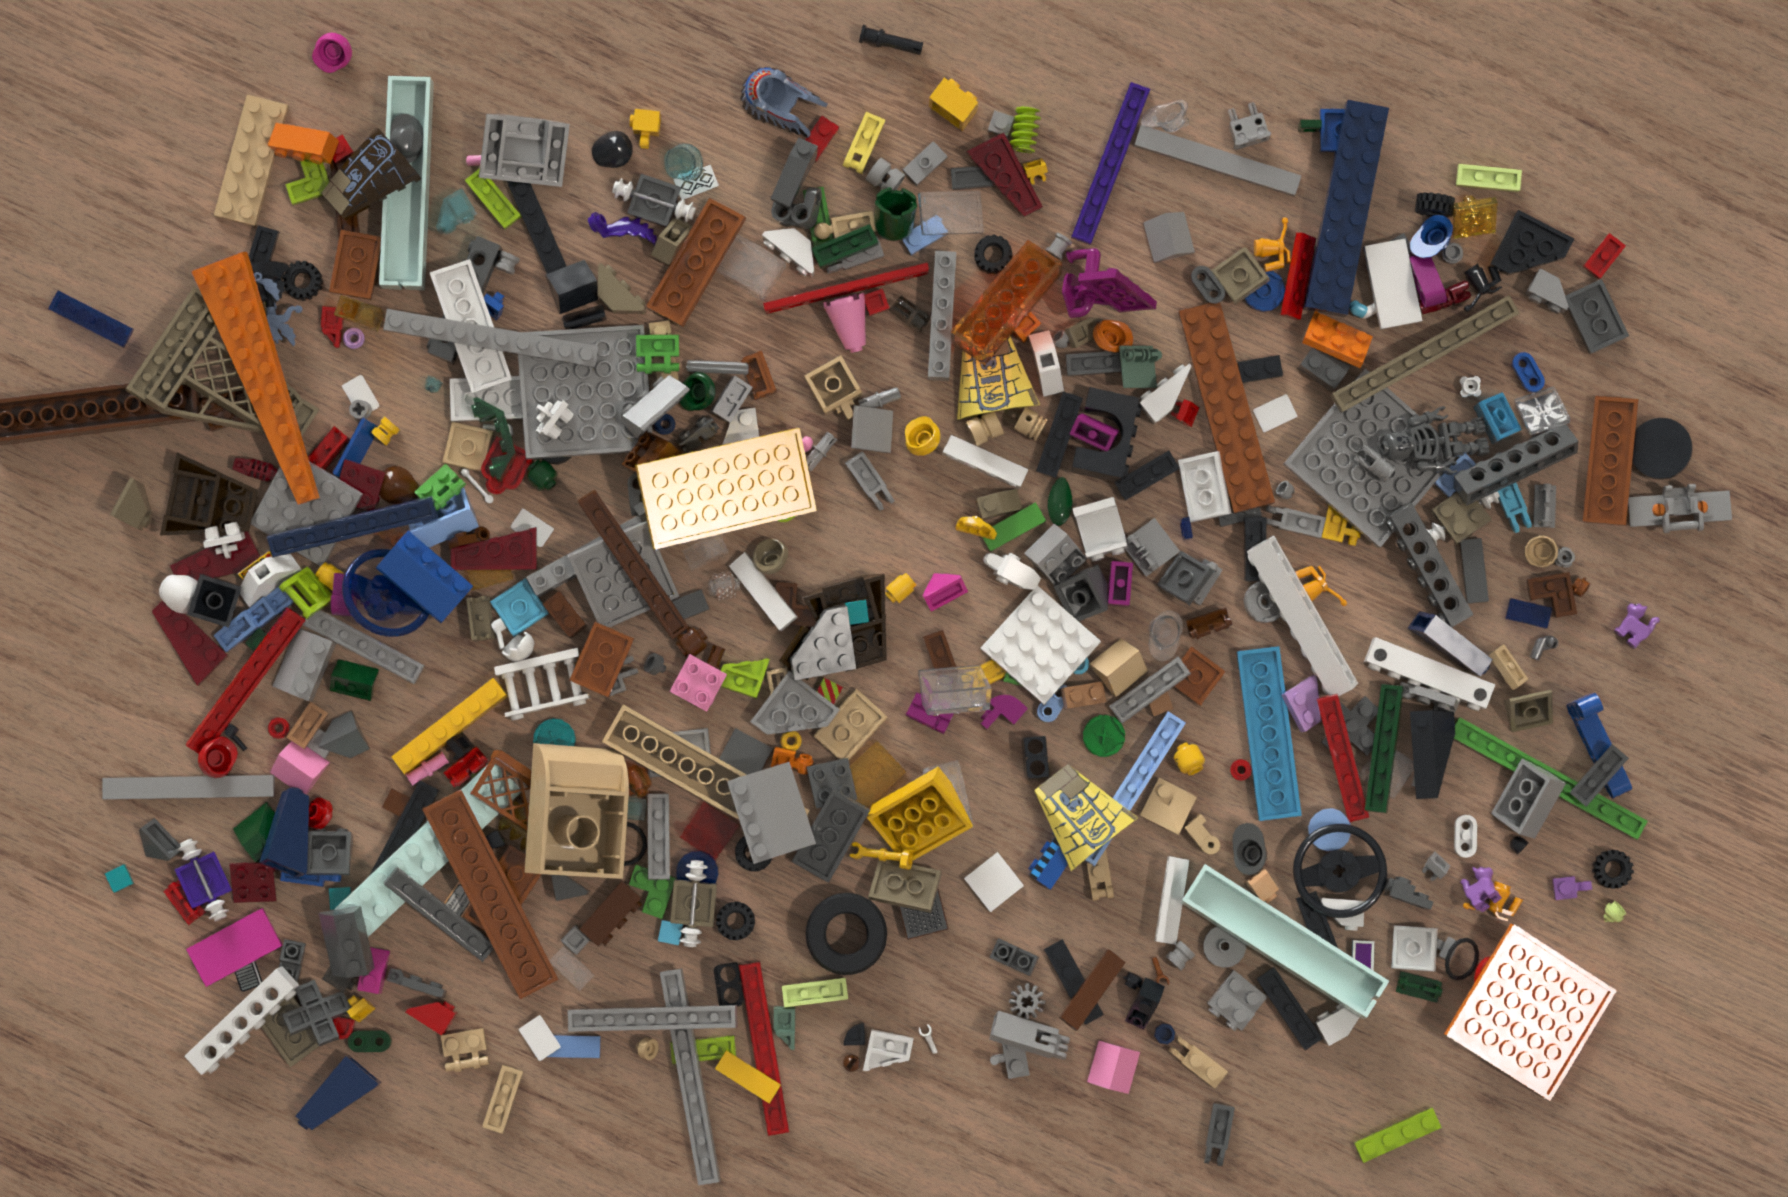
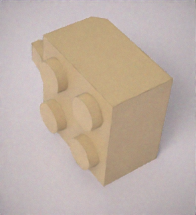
[804,355,862,421]

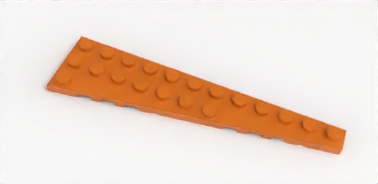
[191,252,320,505]

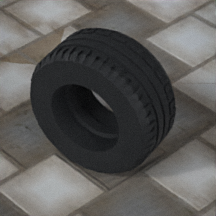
[805,893,887,975]

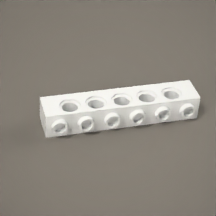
[185,966,299,1075]

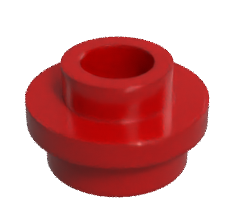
[268,717,290,739]
[1230,759,1252,781]

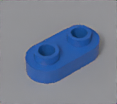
[1512,352,1545,393]

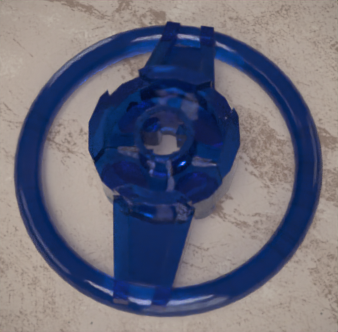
[342,549,429,637]

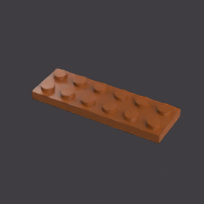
[646,198,746,327]
[1583,396,1639,526]

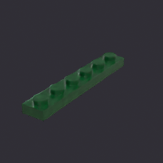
[1365,684,1404,814]

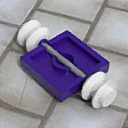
[174,839,232,922]

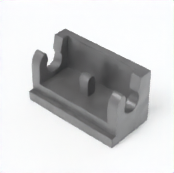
[710,376,753,423]

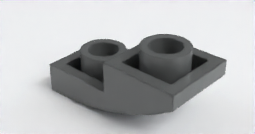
[989,938,1039,977]
[279,939,306,983]

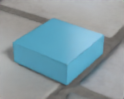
[658,920,683,945]

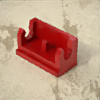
[308,426,350,470]

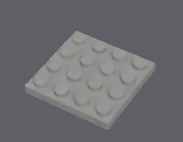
[251,461,363,566]
[568,521,679,628]

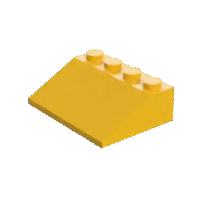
[867,767,973,860]

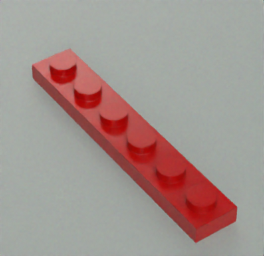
[1317,693,1369,822]

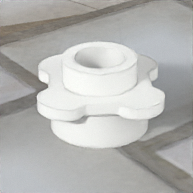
[1459,376,1481,398]

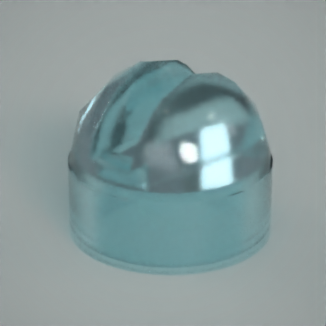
[425,375,443,393]

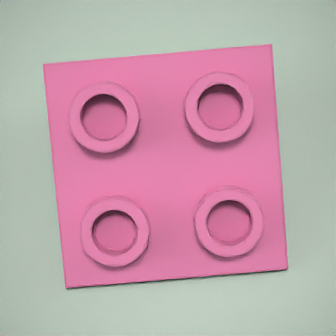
[670,654,727,712]

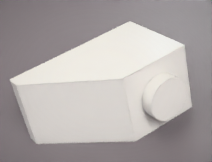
[1319,898,1364,931]

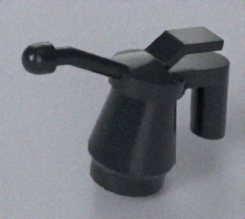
[1464,263,1502,312]

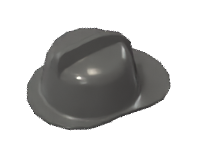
[390,114,423,163]
[1232,823,1268,875]

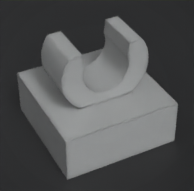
[1422,852,1450,881]
[1437,937,1458,961]

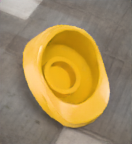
[905,416,940,456]

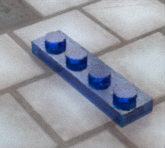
[48,290,134,348]

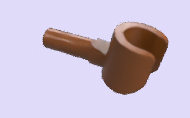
[1152,957,1169,985]

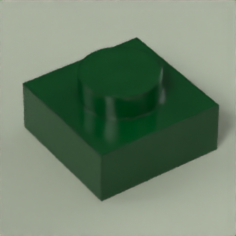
[245,628,267,651]

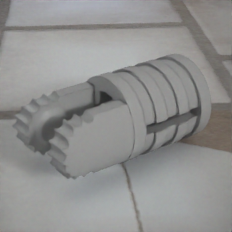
[1354,445,1396,482]

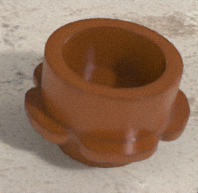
[1572,577,1590,597]

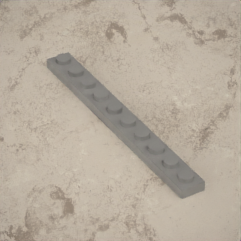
[383,309,599,368]
[660,968,721,1185]

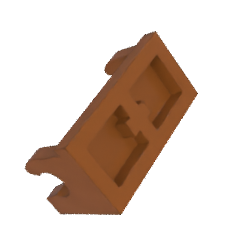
[741,350,777,401]

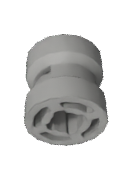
[1166,941,1195,971]

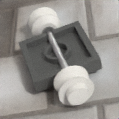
[612,174,696,227]

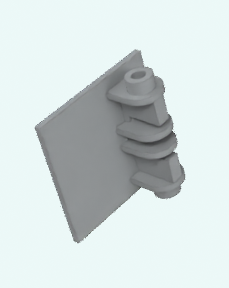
[1125,518,1180,577]

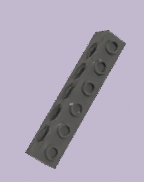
[426,236,502,365]
[1453,423,1579,506]
[1385,503,1474,627]

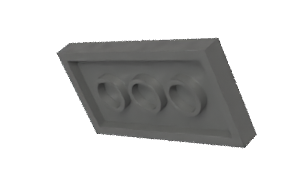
[792,788,871,883]

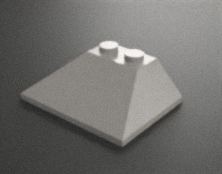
[479,114,570,187]

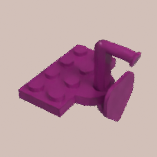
[1062,248,1157,318]

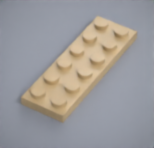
[214,95,289,227]

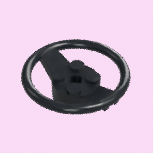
[1293,824,1387,918]

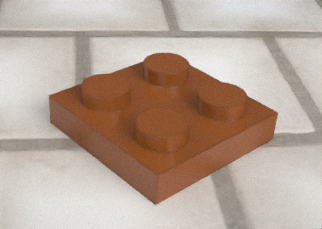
[1174,646,1226,706]

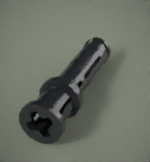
[859,24,924,55]

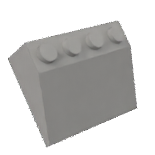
[727,762,816,864]

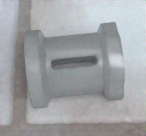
[1045,232,1072,261]
[349,400,372,419]

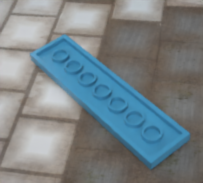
[1236,646,1302,821]

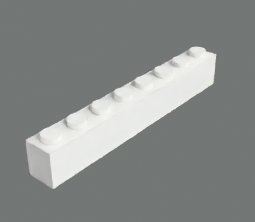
[1247,536,1358,696]

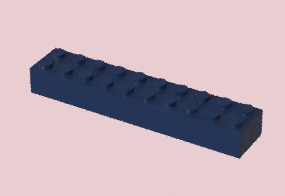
[1303,100,1389,318]

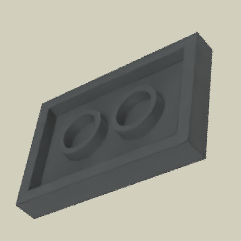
[1565,279,1629,355]

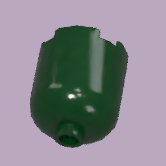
[874,187,917,241]

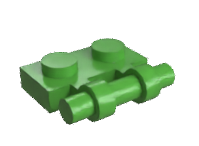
[636,335,679,374]
[414,464,466,511]

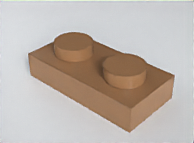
[1061,681,1106,710]
[286,702,329,750]

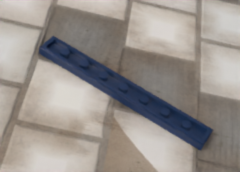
[267,496,438,558]

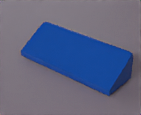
[333,418,378,478]

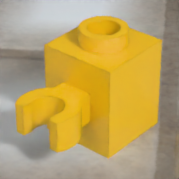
[629,109,661,149]

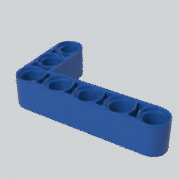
[1566,693,1632,799]

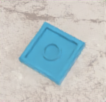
[490,578,550,637]

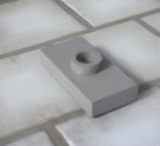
[903,141,948,186]

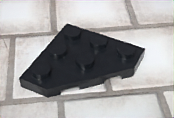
[1489,210,1574,275]

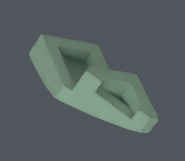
[774,1006,795,1050]

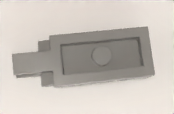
[1400,682,1459,712]

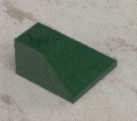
[233,802,275,862]

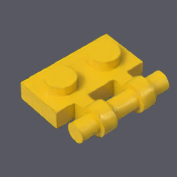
[1321,505,1361,546]

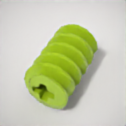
[1010,106,1041,153]

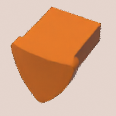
[1008,308,1042,343]

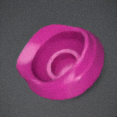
[312,33,352,73]

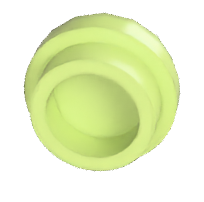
[1604,901,1626,923]

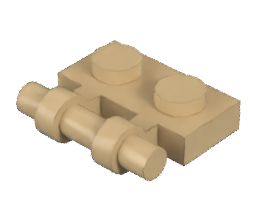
[441,1028,489,1072]

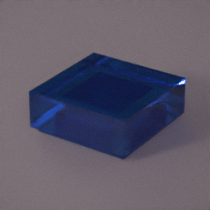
[1180,517,1193,541]

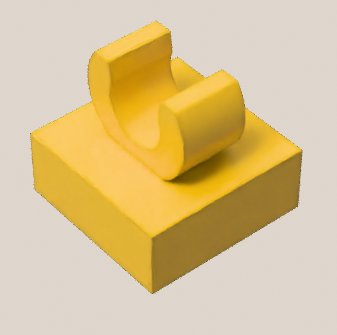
[1022,158,1048,185]
[347,995,376,1022]

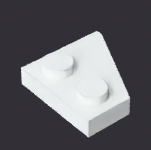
[723,408,759,445]
[863,1029,914,1071]

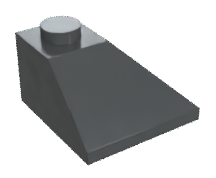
[1053,564,1108,621]

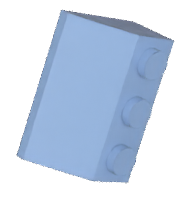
[409,487,479,548]

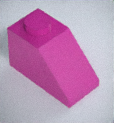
[357,947,390,994]

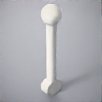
[461,468,494,504]

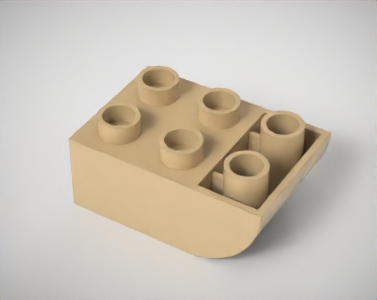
[524,743,629,879]

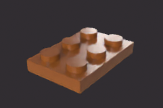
[329,230,381,300]
[569,622,634,698]

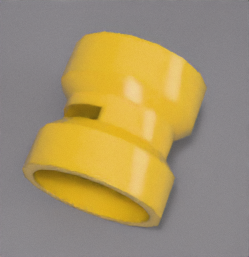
[371,416,400,446]

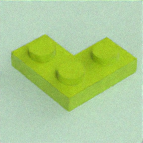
[285,159,330,206]

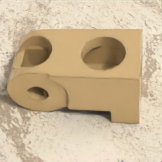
[1183,814,1220,854]

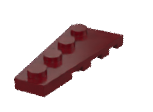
[966,132,1043,218]
[451,527,537,571]
[170,532,261,581]
[152,600,229,686]

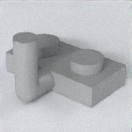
[990,1044,1030,1079]

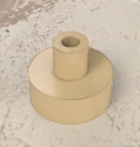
[636,1037,659,1060]

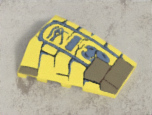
[957,325,1040,420]
[1034,764,1138,871]

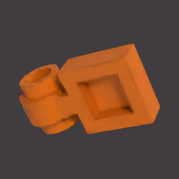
[771,747,814,774]

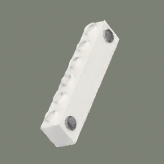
[1364,637,1495,711]

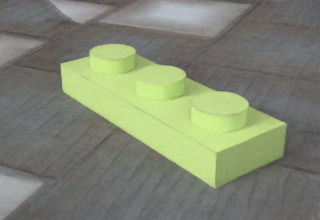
[1456,164,1522,192]
[782,978,848,1007]

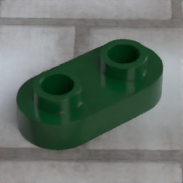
[348,1030,392,1053]

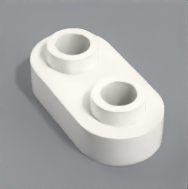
[1454,815,1477,858]

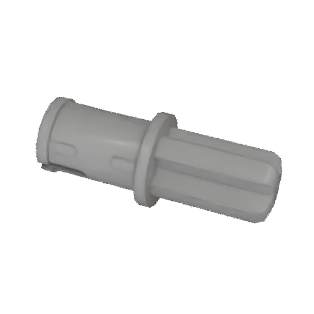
[858,387,901,408]
[806,432,837,471]

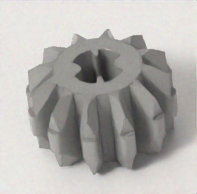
[1009,983,1045,1020]

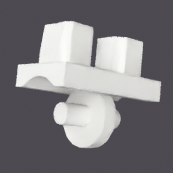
[535,400,574,439]
[203,522,245,559]

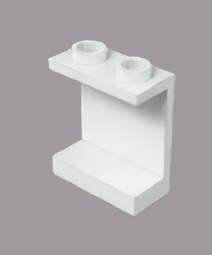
[1073,497,1129,561]

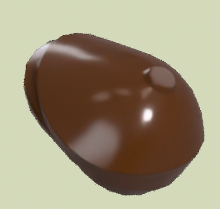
[379,466,419,504]

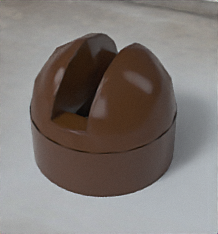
[843,1054,860,1072]

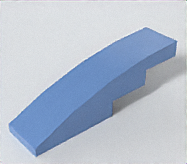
[214,586,294,652]

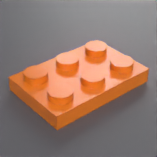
[1302,311,1373,368]

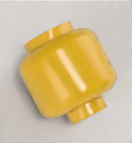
[1173,742,1205,776]

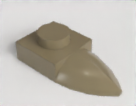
[1064,318,1103,348]

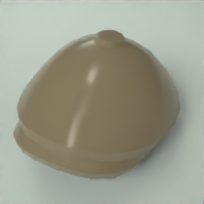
[752,538,788,574]

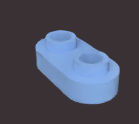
[1037,684,1067,722]

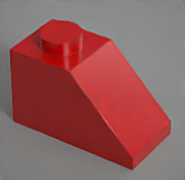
[405,1000,458,1036]

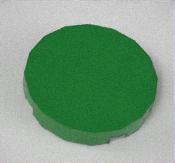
[1083,715,1125,757]

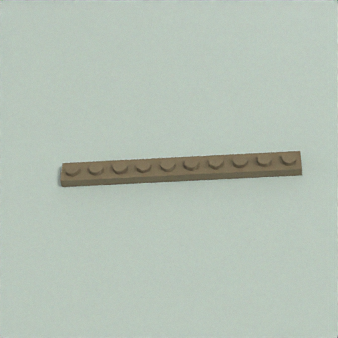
[1331,295,1519,413]

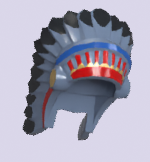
[740,66,828,138]

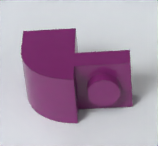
[331,573,358,617]
[980,695,1028,730]

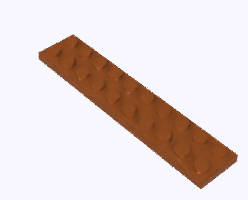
[1178,303,1275,514]
[422,789,559,999]

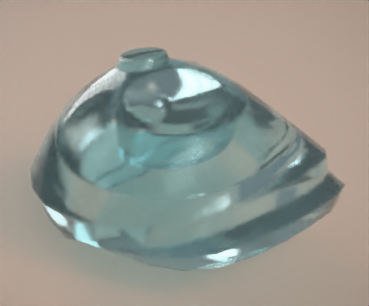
[664,143,703,181]

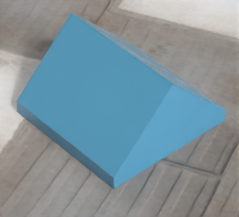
[1473,392,1522,444]

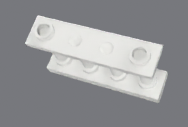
[494,648,590,721]

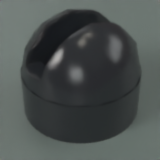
[1510,836,1529,855]

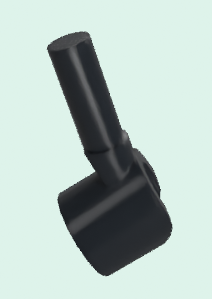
[225,723,248,752]

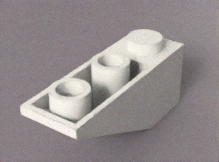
[1139,363,1191,425]
[1314,1004,1360,1046]

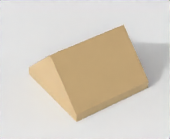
[1088,638,1148,698]

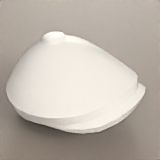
[159,575,198,614]

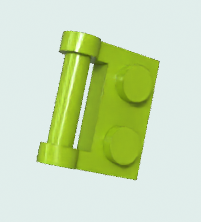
[279,566,332,619]

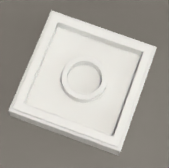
[964,852,1024,912]
[1391,925,1438,972]

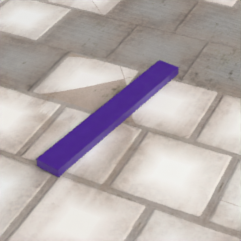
[1071,82,1150,245]

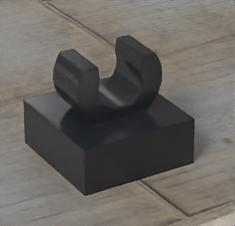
[446,732,475,760]

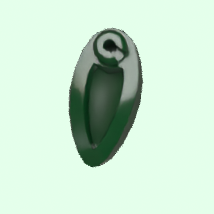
[1048,477,1073,526]

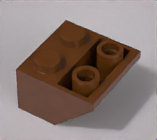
[621,431,682,476]

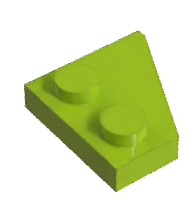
[721,658,770,699]

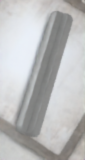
[686,360,749,375]

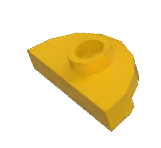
[955,516,997,540]

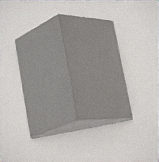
[1143,212,1195,263]

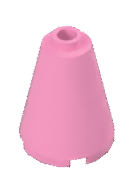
[823,293,866,353]

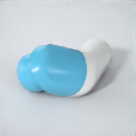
[1349,300,1376,319]

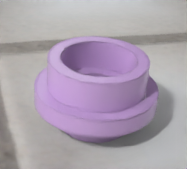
[343,328,365,349]

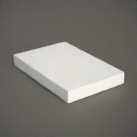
[1178,451,1232,523]

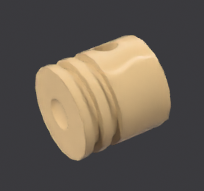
[1014,407,1048,441]

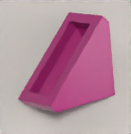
[923,573,968,612]

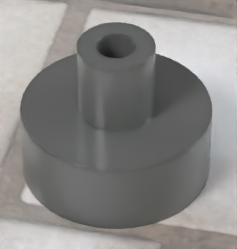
[644,653,666,676]

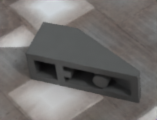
[771,138,818,209]

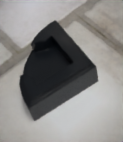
[844,1023,865,1046]

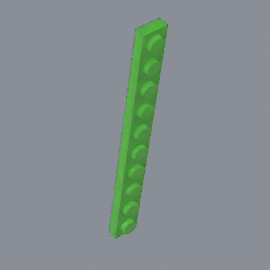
[1454,717,1648,840]

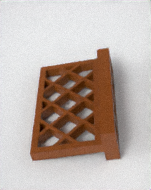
[470,750,532,832]

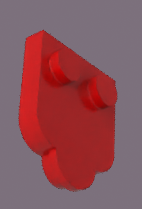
[481,436,533,495]

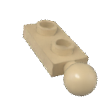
[814,211,876,239]

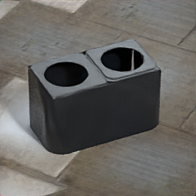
[1021,736,1049,780]
[714,962,744,1007]

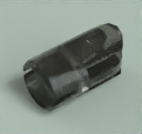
[889,294,930,332]

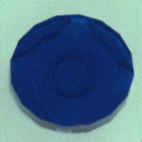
[676,851,719,883]

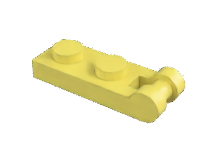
[843,112,885,174]

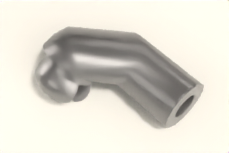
[1529,635,1559,661]

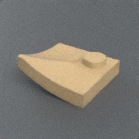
[1139,777,1197,835]

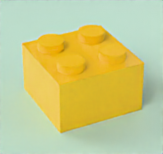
[929,77,978,131]

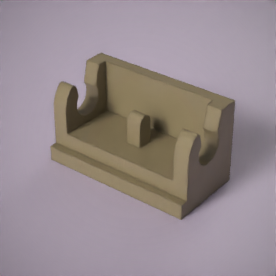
[466,596,496,642]

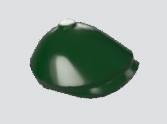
[679,372,715,411]

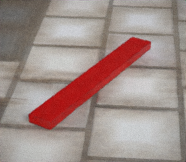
[763,263,929,314]
[185,607,306,754]
[739,962,789,1136]

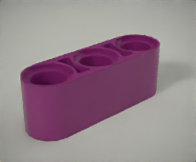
[1409,255,1447,308]

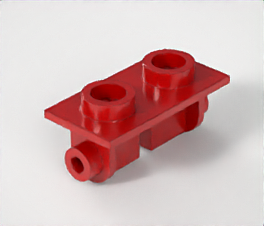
[443,746,488,788]
[163,880,206,926]

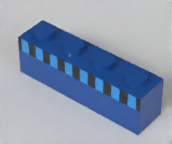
[1028,833,1068,890]

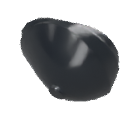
[592,131,633,168]

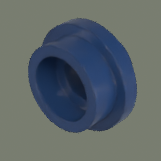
[654,414,676,435]

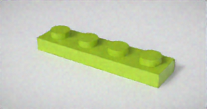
[1353,1107,1442,1163]

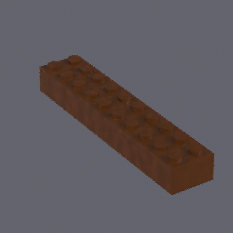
[0,375,202,446]

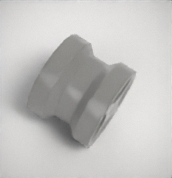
[494,251,520,275]

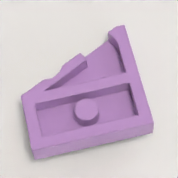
[1281,675,1321,732]

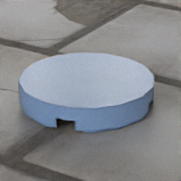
[1308,808,1351,851]

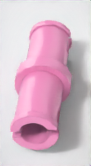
[405,752,449,786]

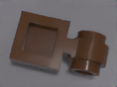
[447,526,490,549]

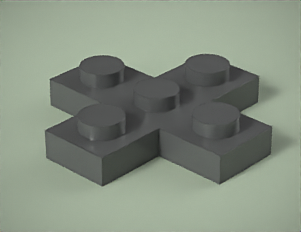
[1321,696,1378,756]
[282,980,350,1047]

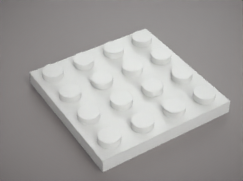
[981,585,1101,705]

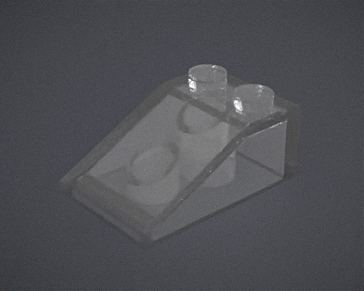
[716,234,786,301]

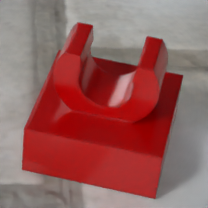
[1171,399,1199,427]

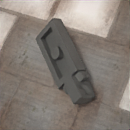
[387,968,447,999]

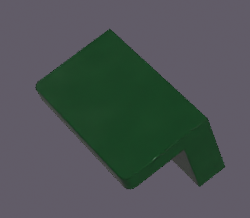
[330,659,379,701]

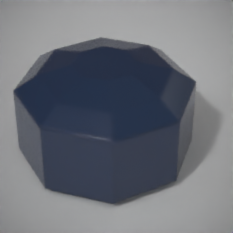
[1154,1023,1175,1045]

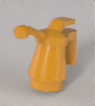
[1254,217,1290,272]
[1295,566,1347,606]
[1463,881,1523,921]

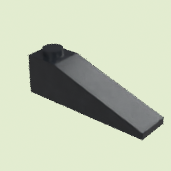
[1410,710,1455,800]

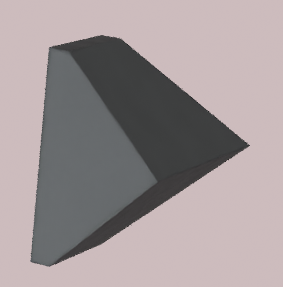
[318,711,370,758]

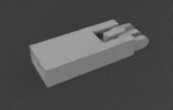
[989,1011,1070,1060]

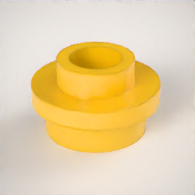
[780,731,802,751]

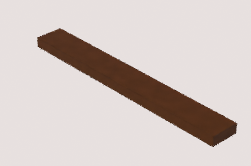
[577,489,689,640]

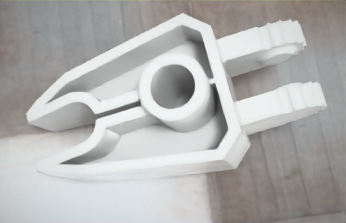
[983,553,1041,590]

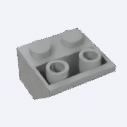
[1024,524,1087,585]

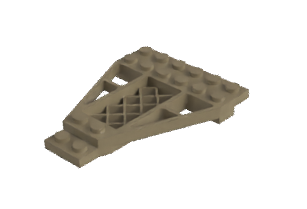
[125,287,319,436]

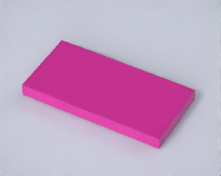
[186,908,283,987]

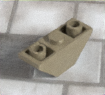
[598,263,647,314]

